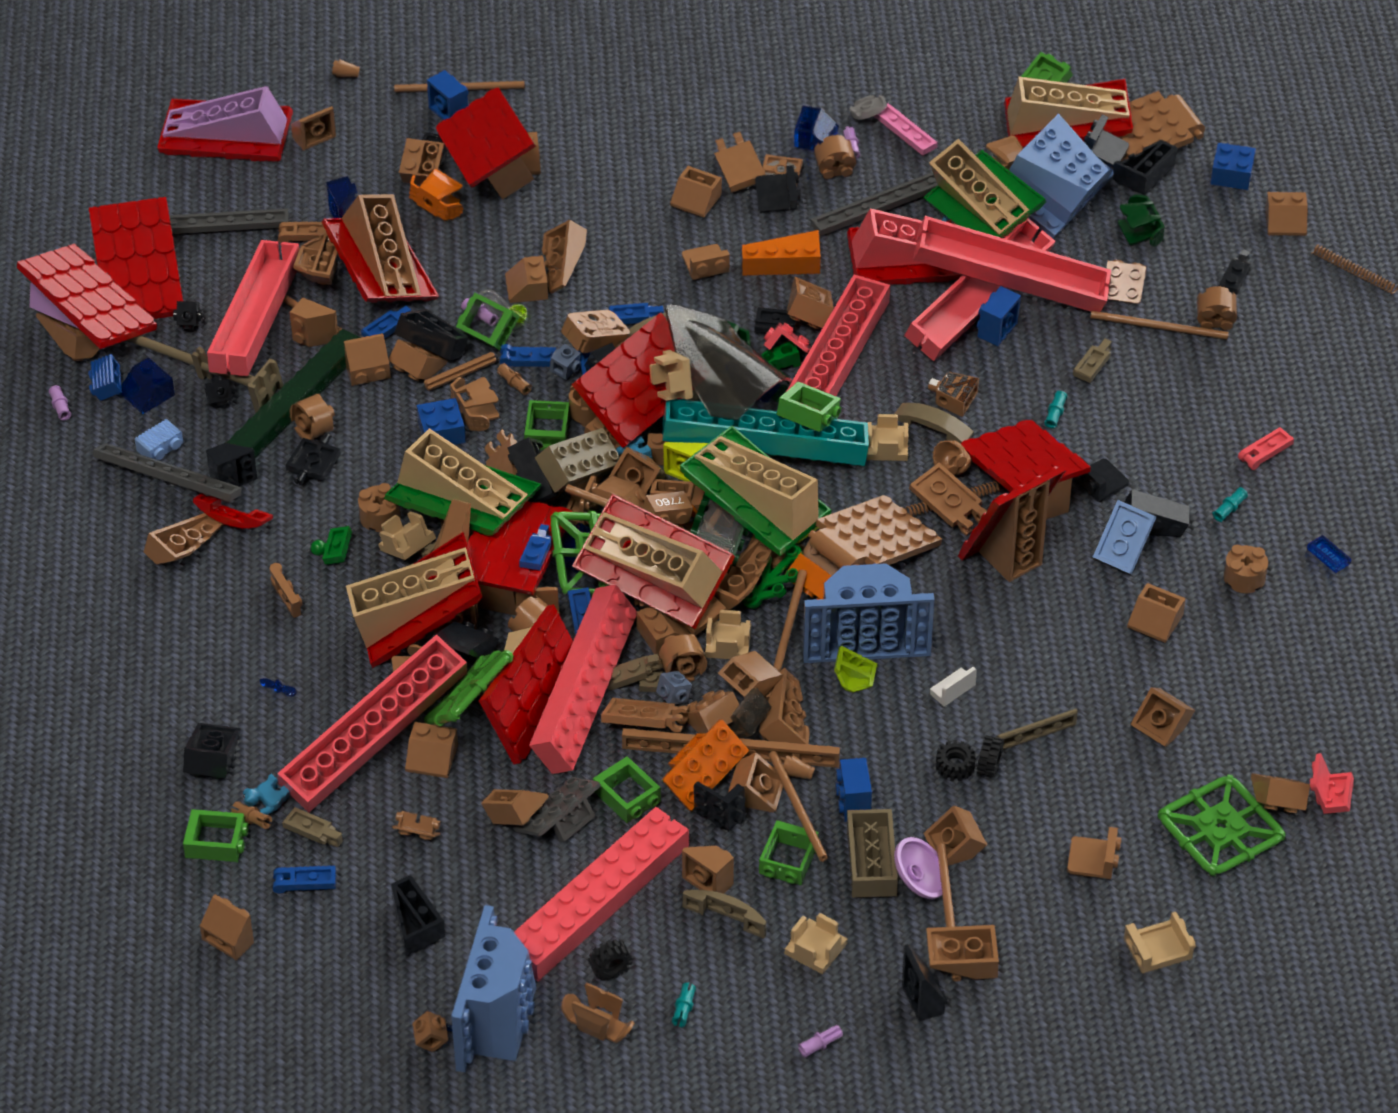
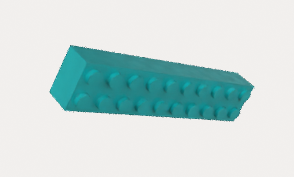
[662,399,869,466]

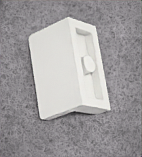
[930,667,977,707]

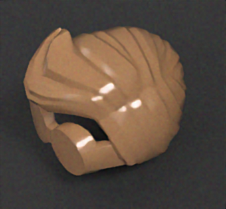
[932,440,972,475]

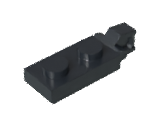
[1219,249,1251,294]

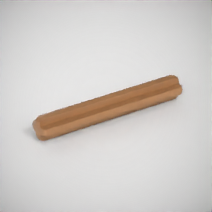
[424,352,497,391]

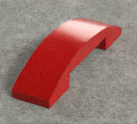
[193,493,273,528]

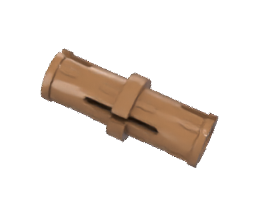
[497,363,532,396]
[231,801,272,829]

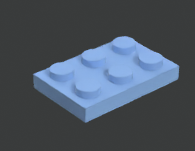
[1093,500,1156,574]

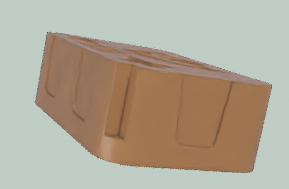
[561,310,630,353]

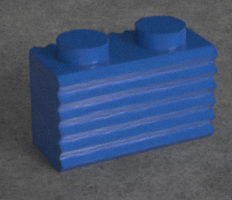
[88,354,122,401]

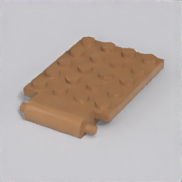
[1108,91,1205,169]
[808,495,942,568]

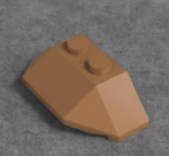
[294,233,339,285]

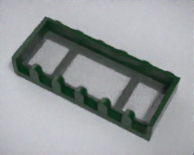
[690,492,748,574]

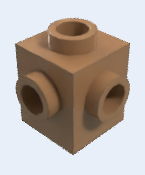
[412,1011,448,1052]

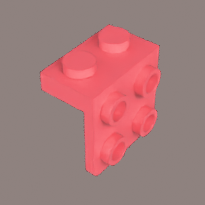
[763,322,811,353]
[1310,753,1354,814]

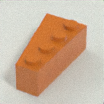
[742,230,821,276]

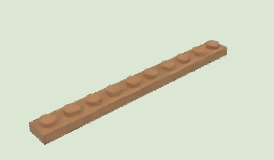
[622,728,840,768]

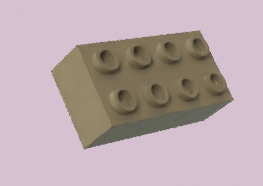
[535,428,620,493]
[847,809,898,897]

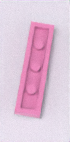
[874,103,937,156]

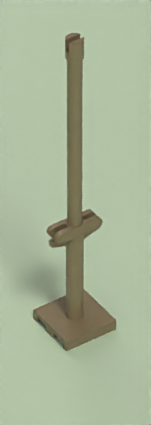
[126,336,284,415]

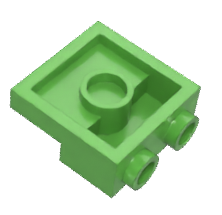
[1021,52,1073,83]

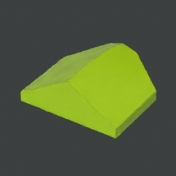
[834,646,877,692]

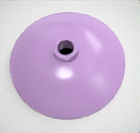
[894,837,942,899]

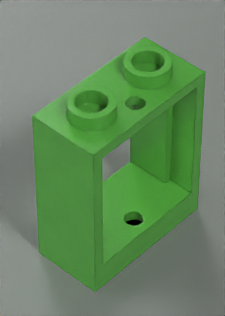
[456,293,520,351]
[777,382,841,432]
[524,400,570,450]
[593,756,661,823]
[183,809,249,862]
[759,820,819,885]

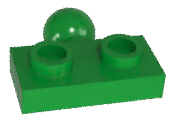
[310,526,352,565]

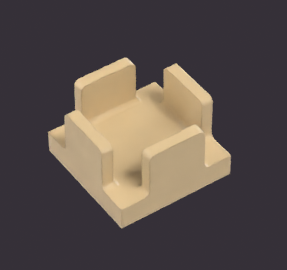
[649,350,693,401]
[867,414,908,461]
[378,512,436,560]
[705,610,751,659]
[784,913,847,974]

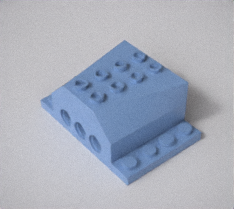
[1009,113,1113,239]
[803,564,934,663]
[451,905,536,1072]

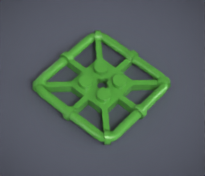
[550,511,632,598]
[424,650,513,726]
[1157,774,1286,876]

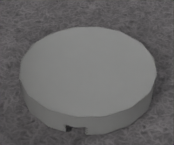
[850,95,887,119]

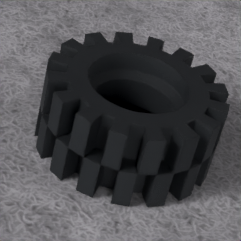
[977,735,1004,777]
[936,740,976,781]
[588,939,633,981]

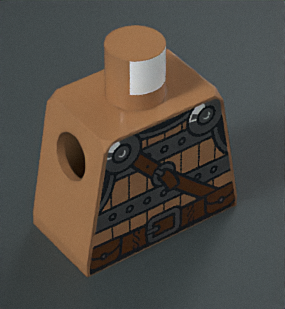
[928,372,979,417]

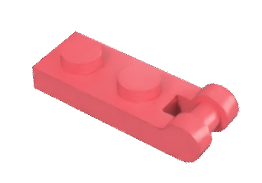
[1238,427,1294,470]

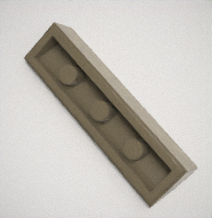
[996,709,1078,750]

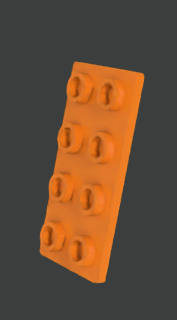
[662,720,749,810]

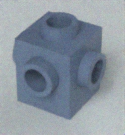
[550,344,581,380]
[656,671,692,705]

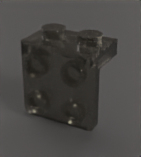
[728,688,772,738]

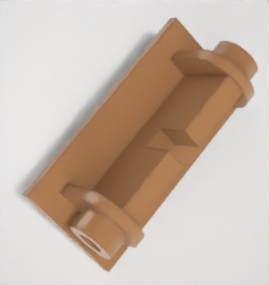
[392,811,441,840]

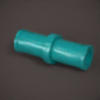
[1044,391,1067,429]
[1212,487,1248,522]
[672,983,696,1027]

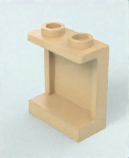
[1124,912,1196,974]

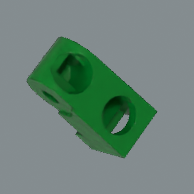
[760,341,801,373]

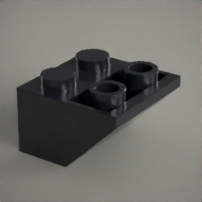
[206,443,257,487]

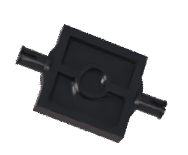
[286,432,341,485]

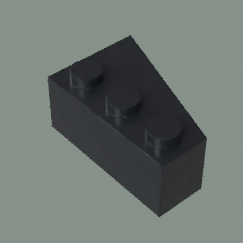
[394,309,469,360]

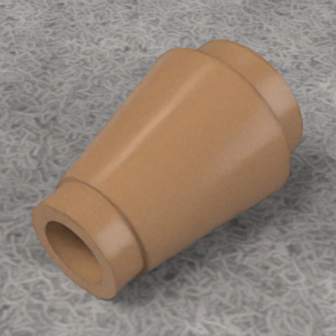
[332,59,360,78]
[783,755,815,780]

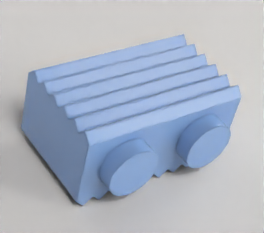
[135,419,183,460]

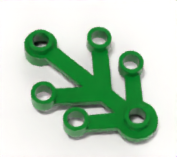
[742,545,804,609]

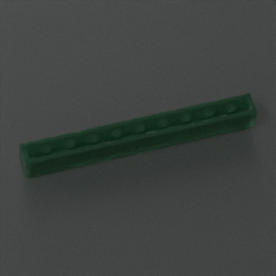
[225,329,361,458]

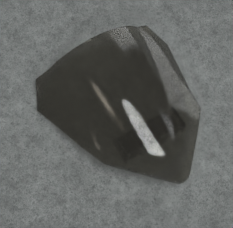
[665,304,792,420]

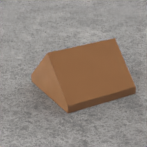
[609,447,661,494]

